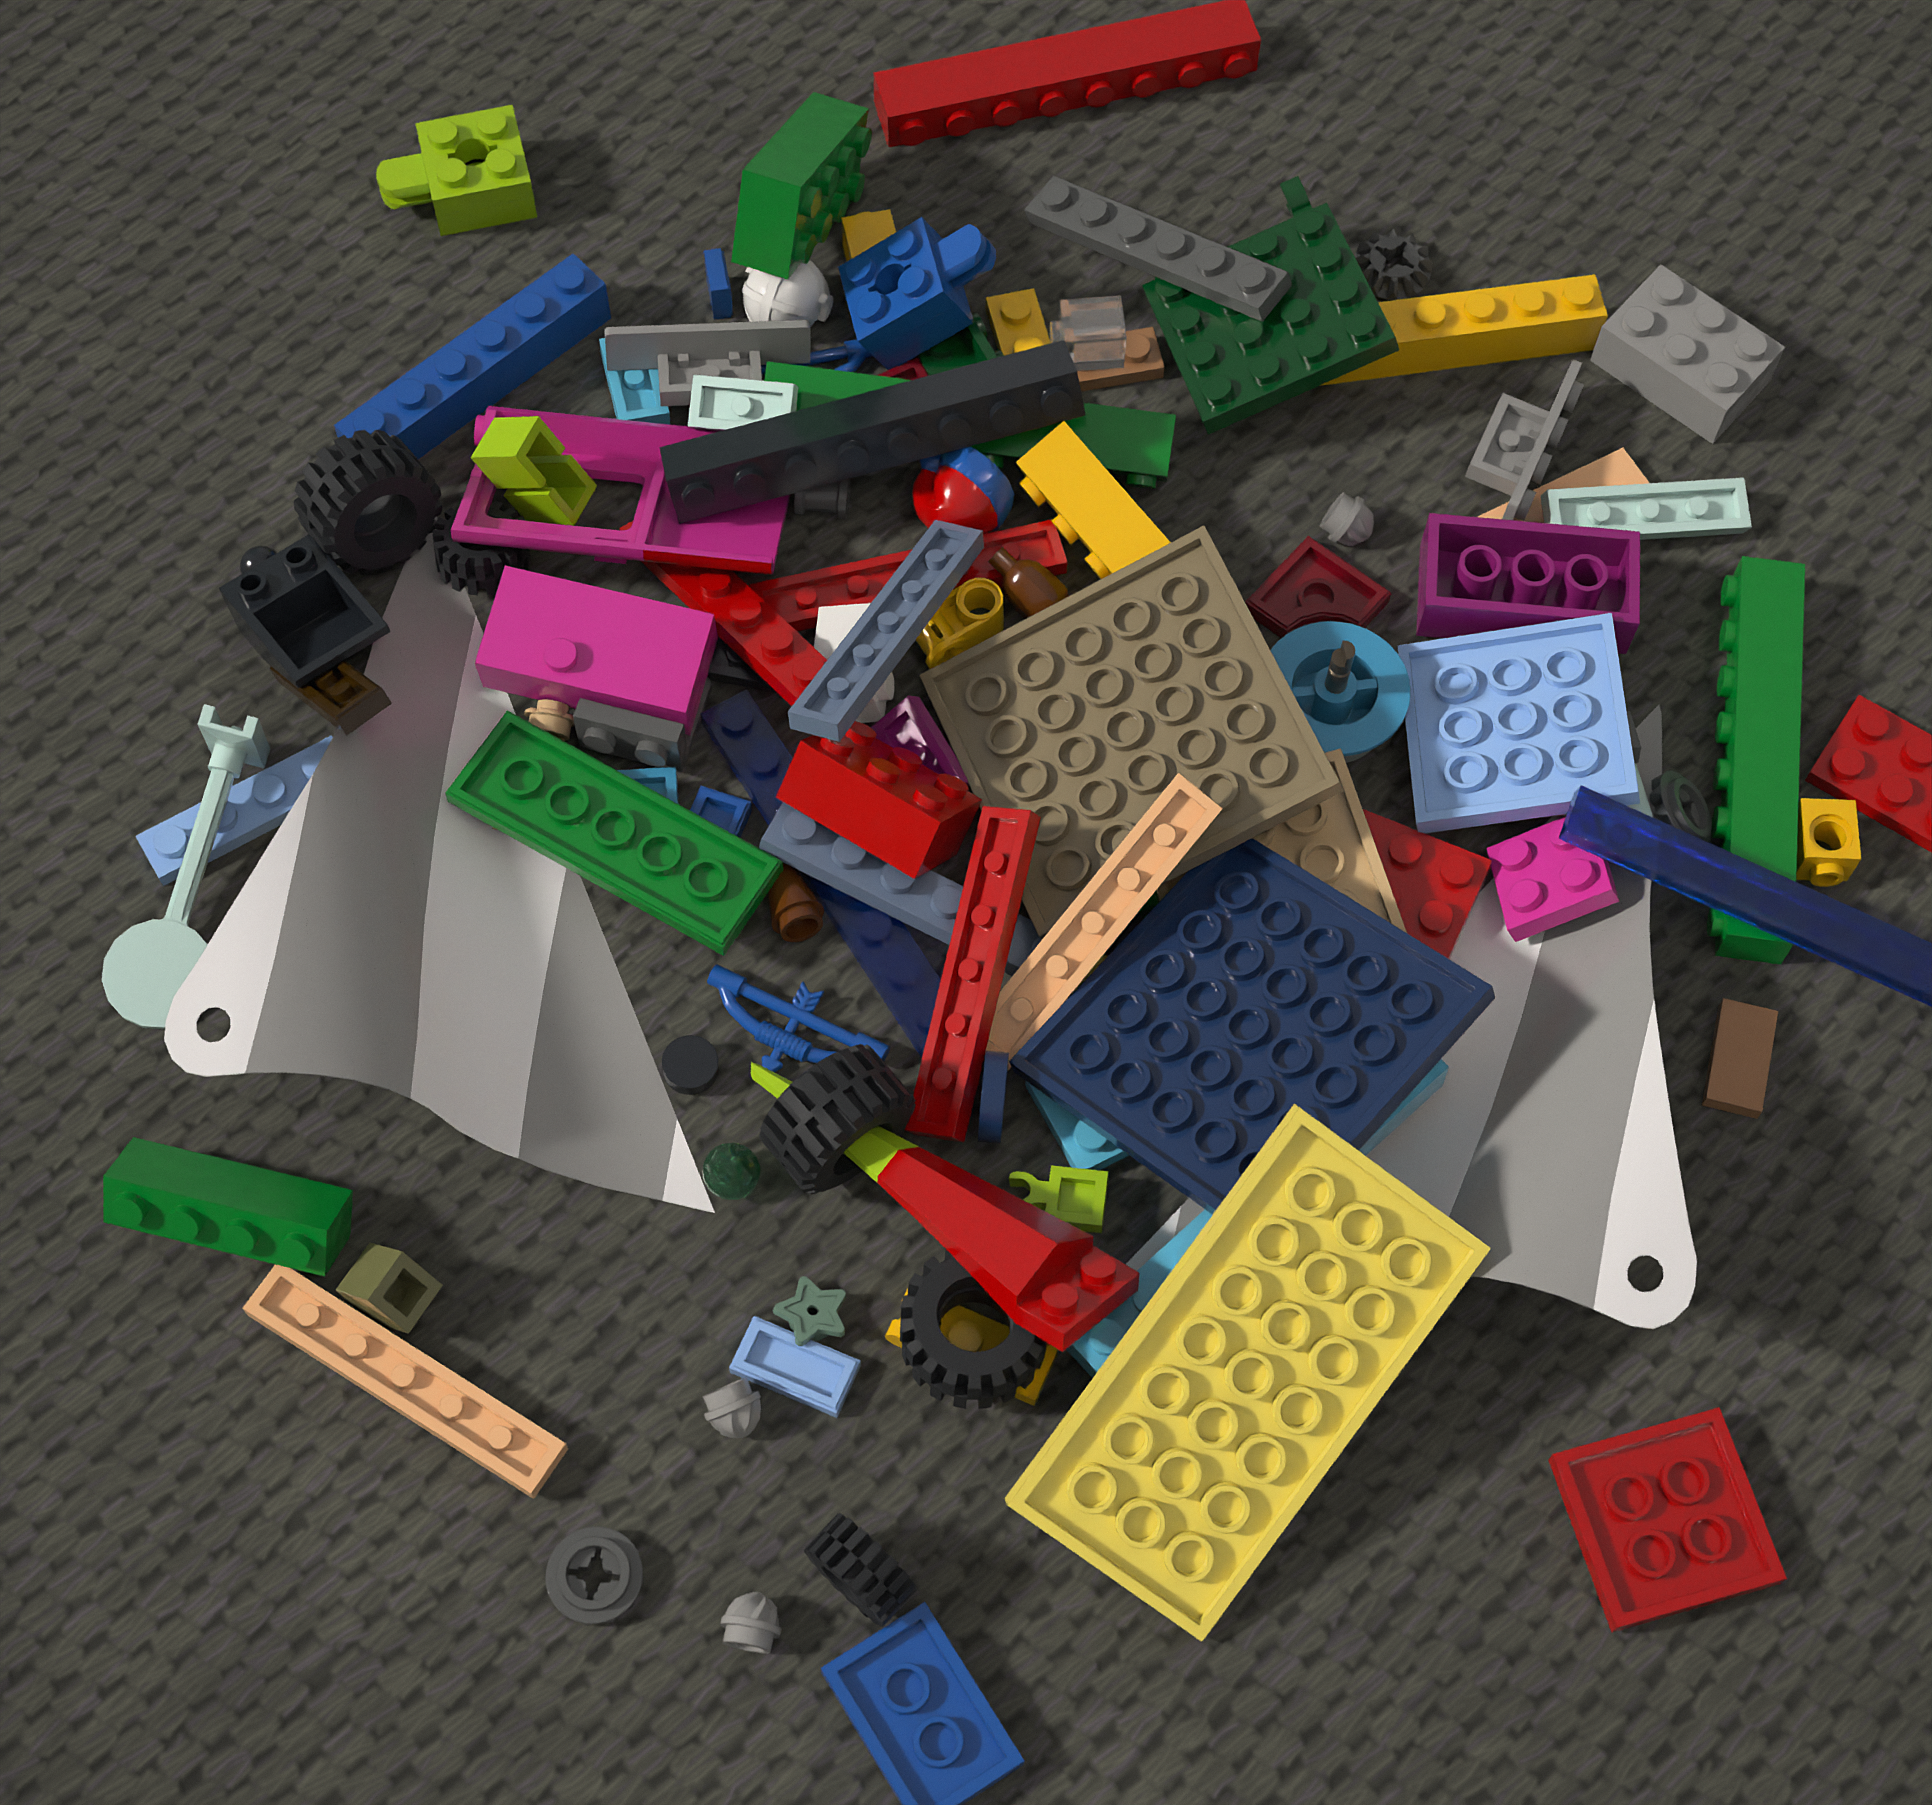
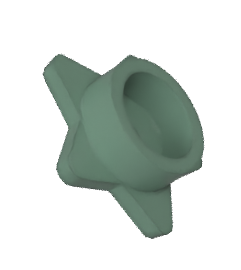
[773,1276,847,1346]

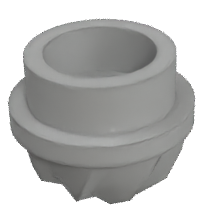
[1320,492,1374,546]
[703,1377,761,1438]
[720,1592,782,1654]

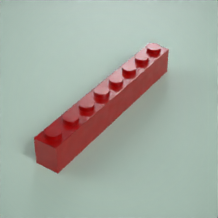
[873,0,1261,147]

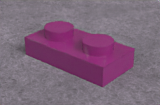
[871,695,970,787]

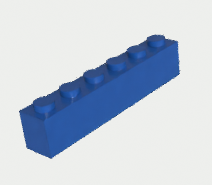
[334,253,611,459]

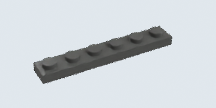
[1024,175,1292,322]

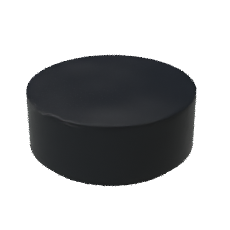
[662,1035,719,1095]

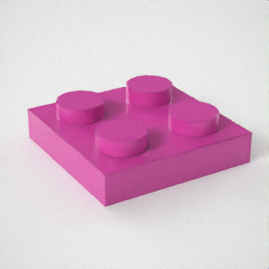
[1486,810,1619,942]

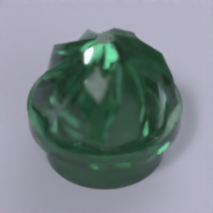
[702,1143,760,1200]

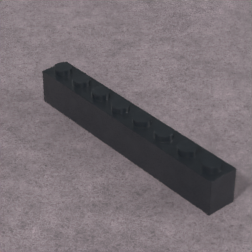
[659,340,1086,524]

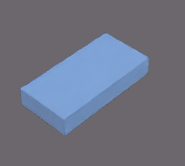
[729,1316,861,1418]

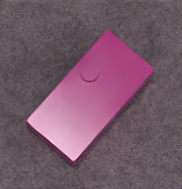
[475,566,718,735]

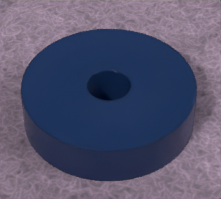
[978,1050,1009,1144]

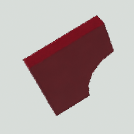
[1245,536,1391,638]

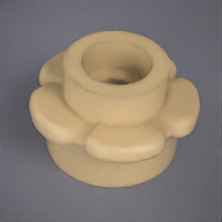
[524,699,575,741]

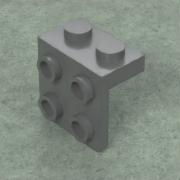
[573,677,712,773]

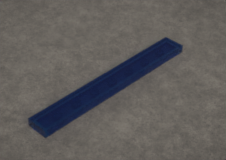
[1558,785,1932,1007]

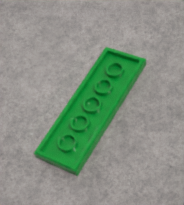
[445,710,784,956]

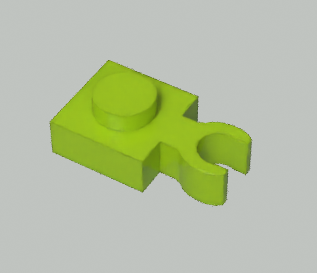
[1009,1165,1109,1233]

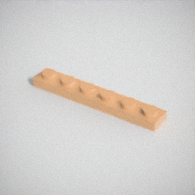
[985,773,1223,1070]
[243,1265,568,1499]

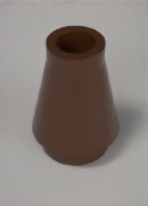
[768,863,824,942]

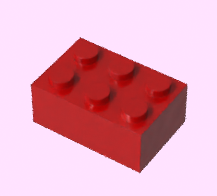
[776,721,982,879]

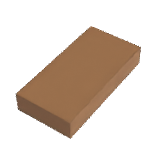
[1702,998,1778,1119]

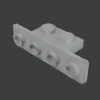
[605,320,811,406]
[1465,359,1584,521]

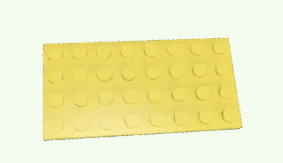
[1004,1104,1491,1642]

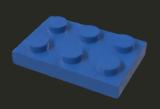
[820,1602,1024,1805]

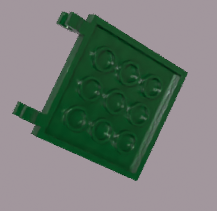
[1142,176,1399,435]

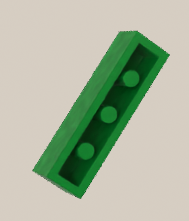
[103,1137,353,1277]

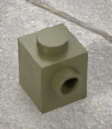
[335,1243,443,1334]

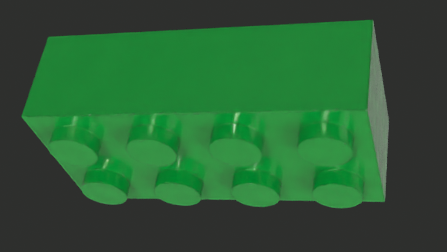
[731,92,872,279]

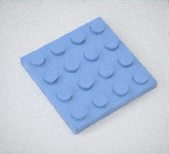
[1398,613,1640,833]

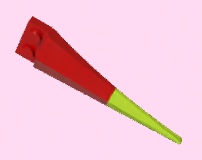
[751,1062,1140,1352]

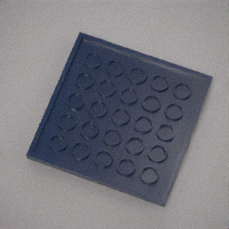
[1009,838,1495,1215]

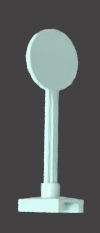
[102,704,270,1029]

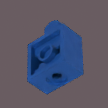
[838,217,996,370]

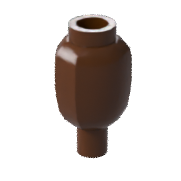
[988,547,1069,619]

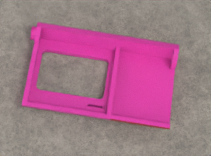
[451,406,790,574]

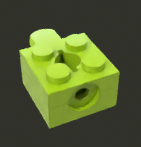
[376,105,537,236]

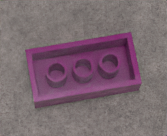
[1416,513,1640,654]

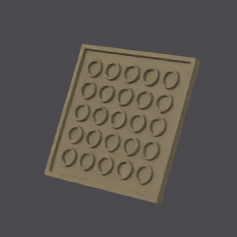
[919,526,1344,940]

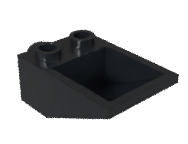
[219,534,391,688]

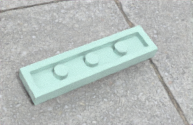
[1541,478,1752,540]

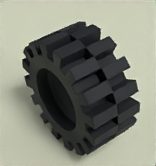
[433,500,531,596]
[804,1513,917,1627]

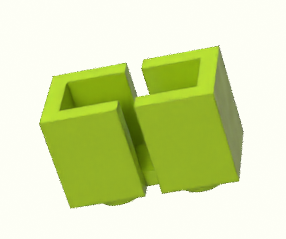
[471,416,597,526]

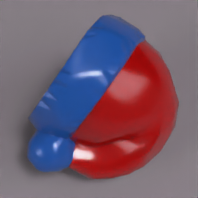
[912,446,1014,534]

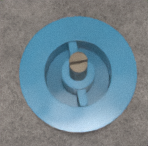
[1270,621,1411,763]

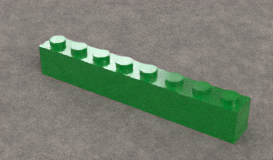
[764,361,1176,489]
[1707,556,1805,965]

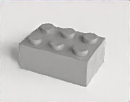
[1590,264,1785,444]

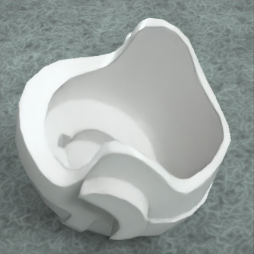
[742,260,833,327]

